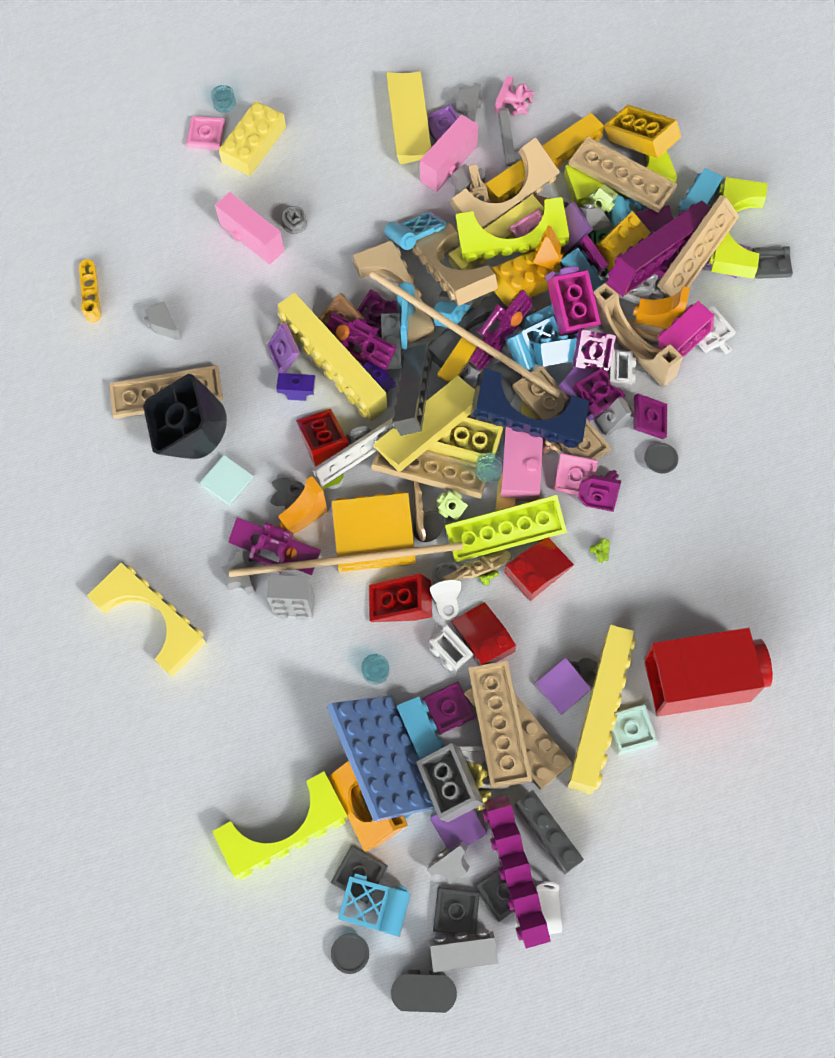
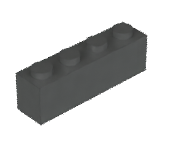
[515,790,584,874]

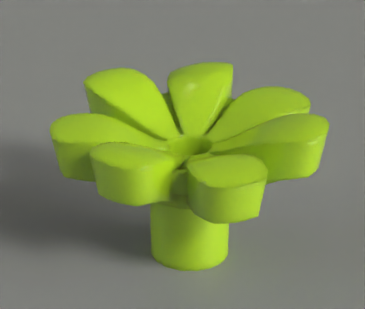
[590,538,610,563]
[476,570,499,585]

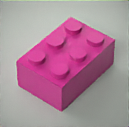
[547,270,601,335]
[658,301,714,358]

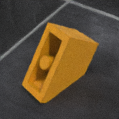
[533,225,563,270]

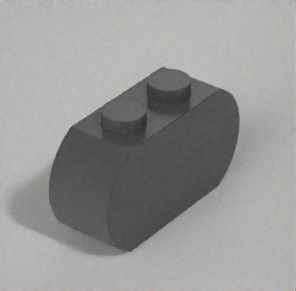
[391,970,457,1013]

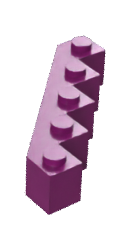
[482,795,551,949]

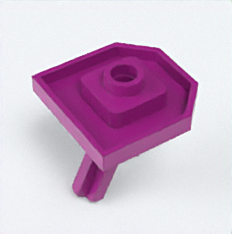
[578,470,621,512]

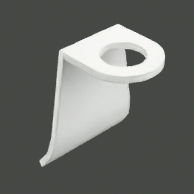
[430,579,461,620]
[536,882,562,934]

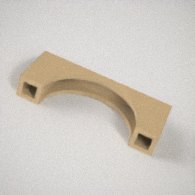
[449,137,560,229]
[411,223,498,306]
[353,240,436,347]
[593,282,683,388]

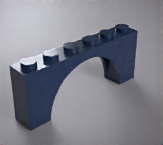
[470,368,589,448]

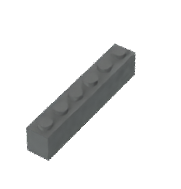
[392,344,432,436]

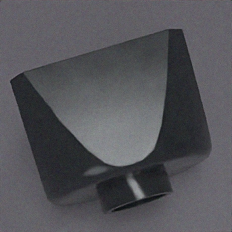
[143,373,227,459]

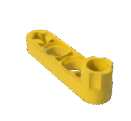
[79,259,101,323]

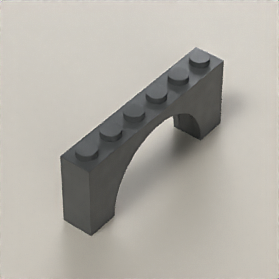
[428,293,537,379]

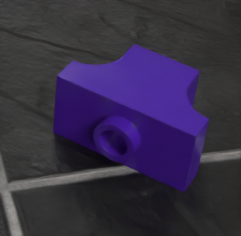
[362,361,396,394]
[276,373,316,401]

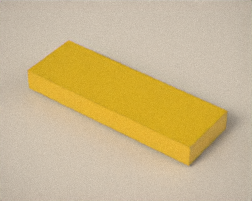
[437,337,478,383]

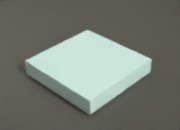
[200,455,253,506]
[611,704,658,754]

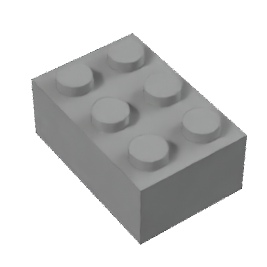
[267,575,315,620]
[416,743,484,822]

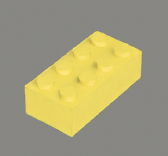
[219,101,286,176]
[426,417,503,469]

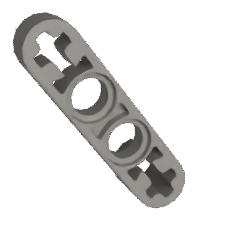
[498,108,522,166]

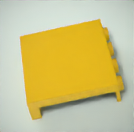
[332,491,416,572]

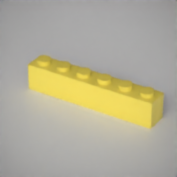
[448,194,544,270]

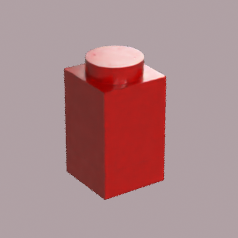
[644,627,773,717]

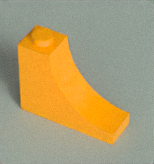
[633,286,690,329]
[278,476,328,535]

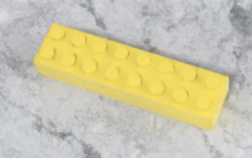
[277,292,388,422]
[567,625,636,795]

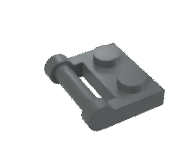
[752,246,793,279]

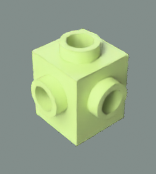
[589,184,618,213]
[436,490,468,521]

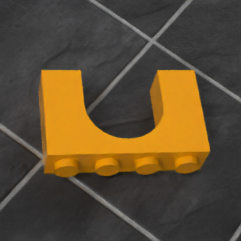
[329,761,408,852]

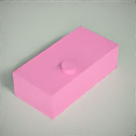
[420,114,478,192]
[215,192,284,264]
[500,427,543,501]

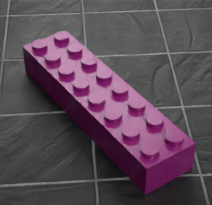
[606,200,711,297]

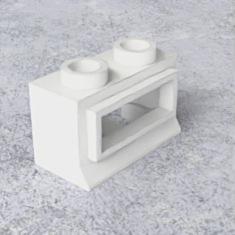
[608,349,636,391]
[429,626,474,674]

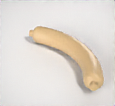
[627,318,658,343]

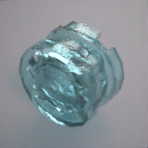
[211,85,236,113]
[475,453,503,482]
[361,654,390,685]

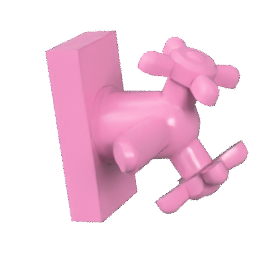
[495,76,534,116]

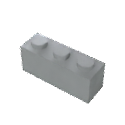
[429,929,498,973]

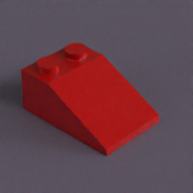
[296,409,349,467]
[505,537,574,601]
[369,573,433,622]
[451,602,516,666]

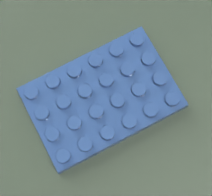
[327,695,435,822]

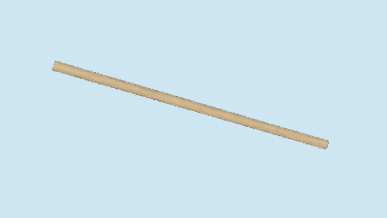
[369,270,561,398]
[229,542,463,577]

